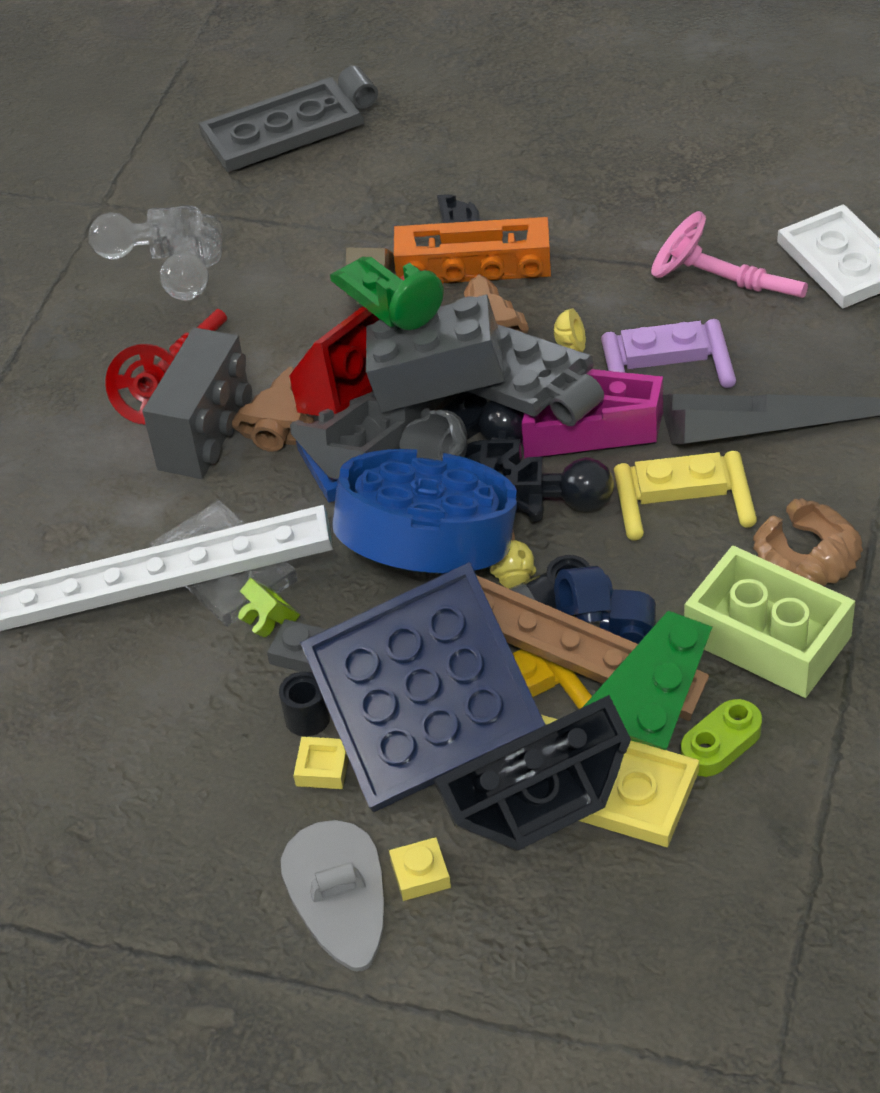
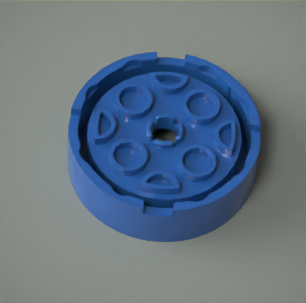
[333,449,517,573]

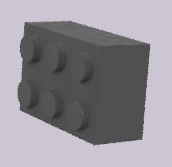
[366,294,504,413]
[142,327,252,479]

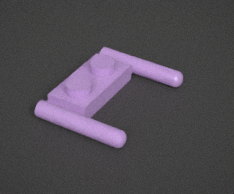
[601,319,736,388]

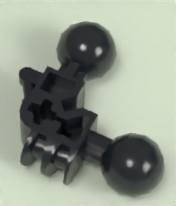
[465,400,614,522]

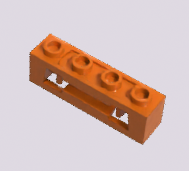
[394,217,551,283]

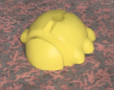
[554,308,586,352]
[490,540,536,589]

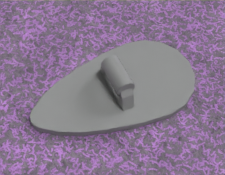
[281,820,385,972]

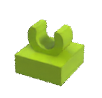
[238,577,301,638]

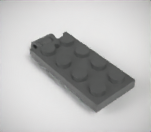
[199,66,378,172]
[467,324,604,426]

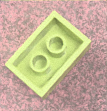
[684,545,855,698]

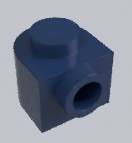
[554,566,613,622]
[600,589,656,644]

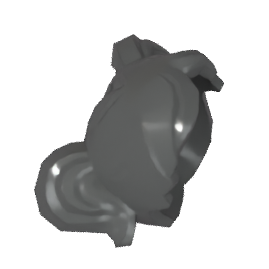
[399,408,467,461]

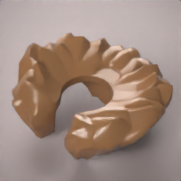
[753,498,863,587]

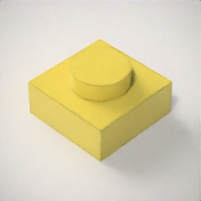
[293,737,349,789]
[389,837,451,901]

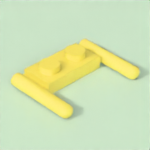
[614,451,757,541]

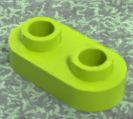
[681,699,762,777]

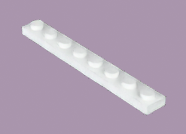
[0,505,333,631]

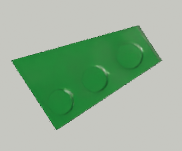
[582,611,712,750]

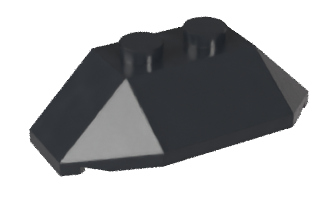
[433,695,631,851]

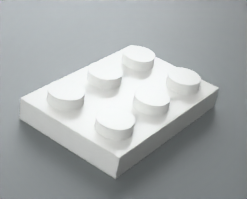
[777,204,880,309]

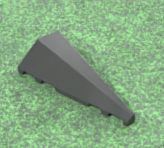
[290,392,447,479]
[663,394,880,444]

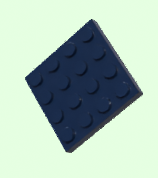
[300,562,546,812]

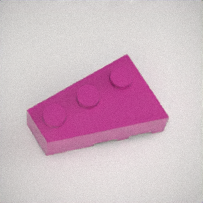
[522,369,663,459]

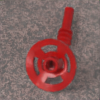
[105,309,227,425]

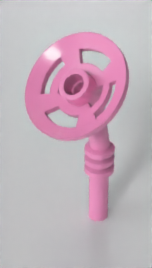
[651,211,808,298]

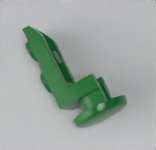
[330,256,444,330]

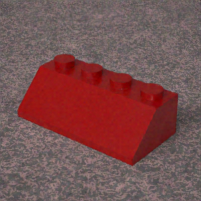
[289,275,404,416]

